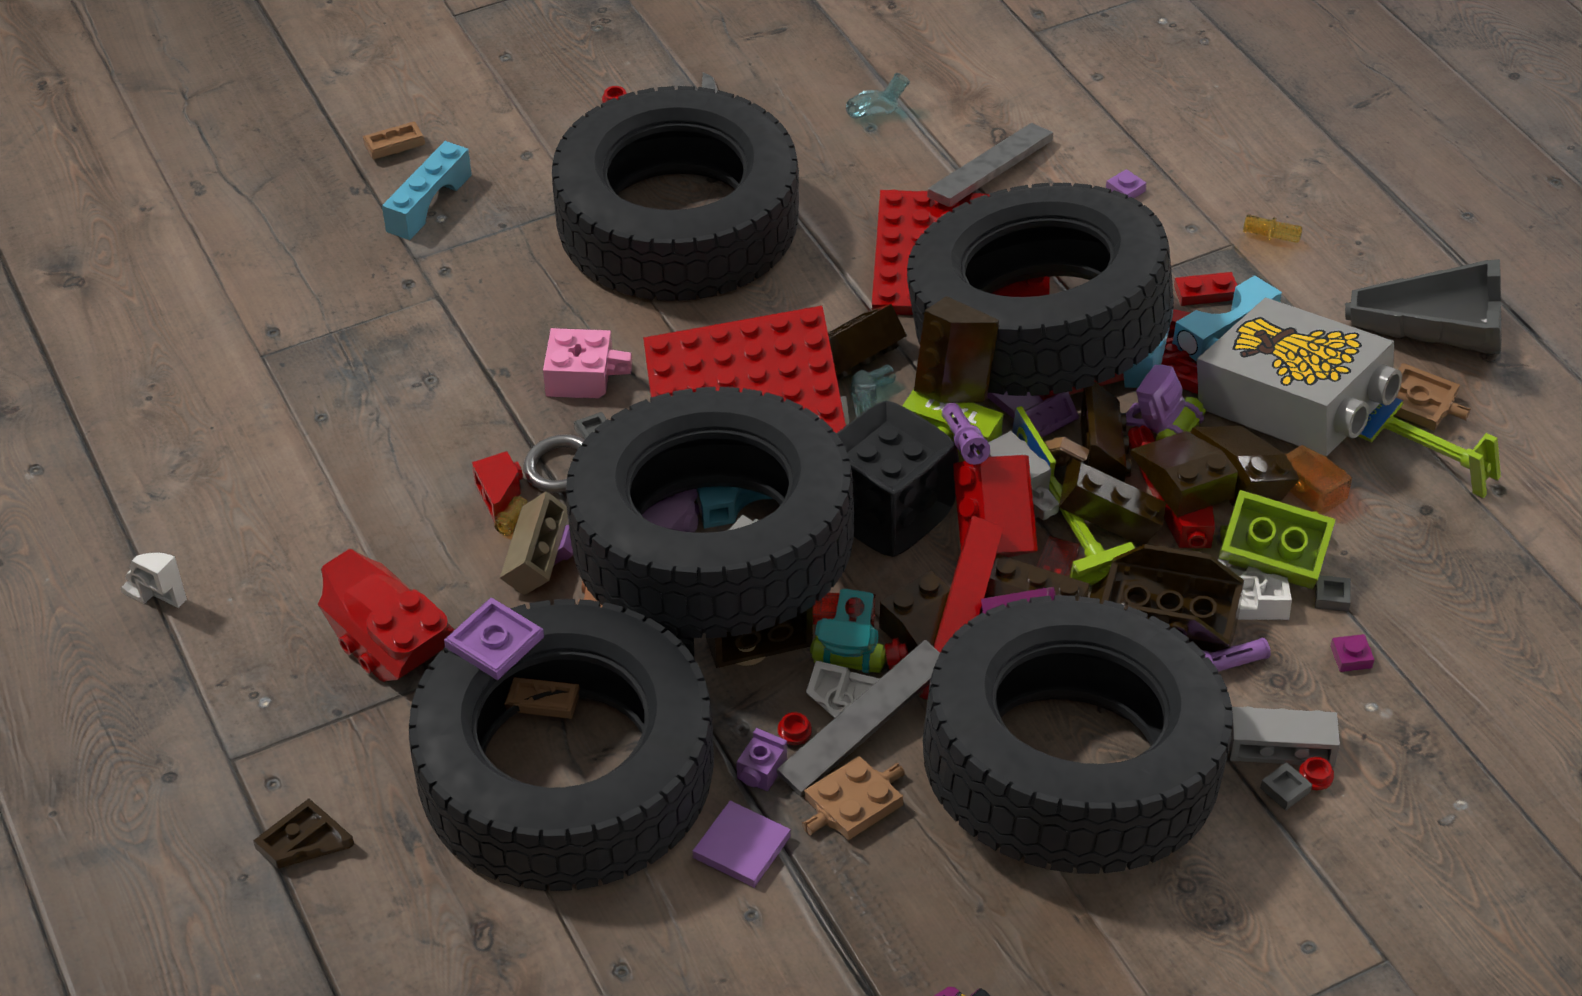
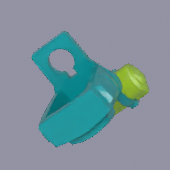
[810,588,887,673]

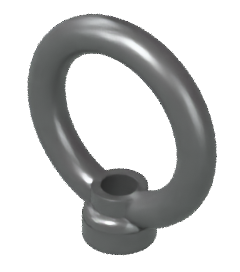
[523,434,585,493]

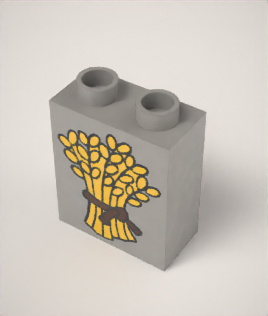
[1197,297,1402,456]

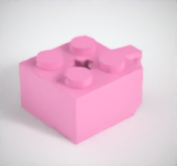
[543,328,632,399]

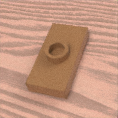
[363,122,425,160]
[1044,437,1090,467]
[505,677,580,719]

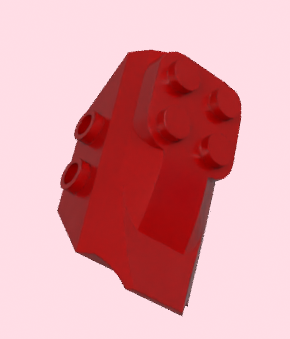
[318,549,455,682]

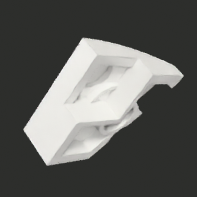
[121,553,187,608]
[1218,559,1292,620]
[806,661,879,718]

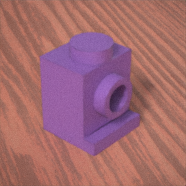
[737,728,787,791]

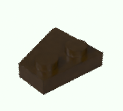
[253,798,355,869]

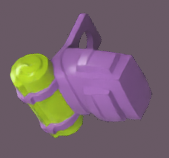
[1126,365,1206,441]

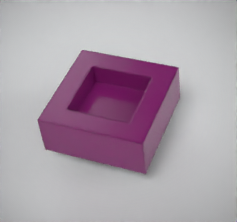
[1330,634,1374,672]

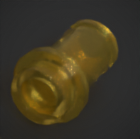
[494,496,528,536]

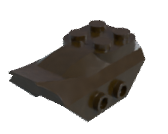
[1090,544,1244,652]

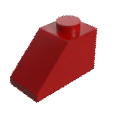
[472,451,523,526]

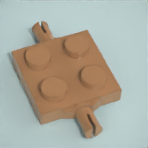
[1395,363,1471,431]
[802,756,905,841]

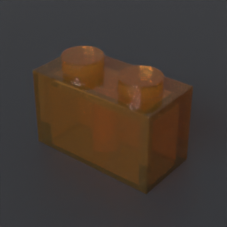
[1286,445,1352,515]

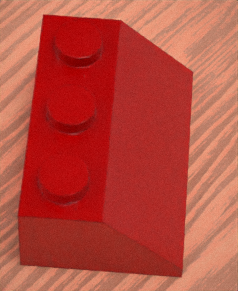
[953,455,1038,558]

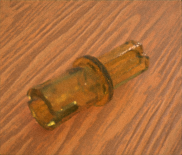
[1243,214,1303,243]

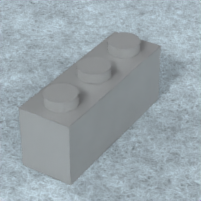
[1229,706,1340,767]

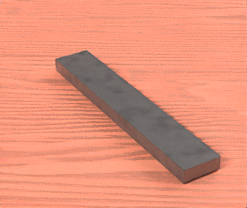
[927,123,1053,207]
[777,640,940,797]

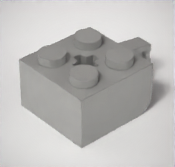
[988,431,1059,520]

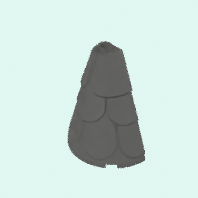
[1345,259,1502,354]

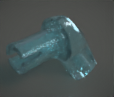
[846,73,910,119]
[851,365,896,417]

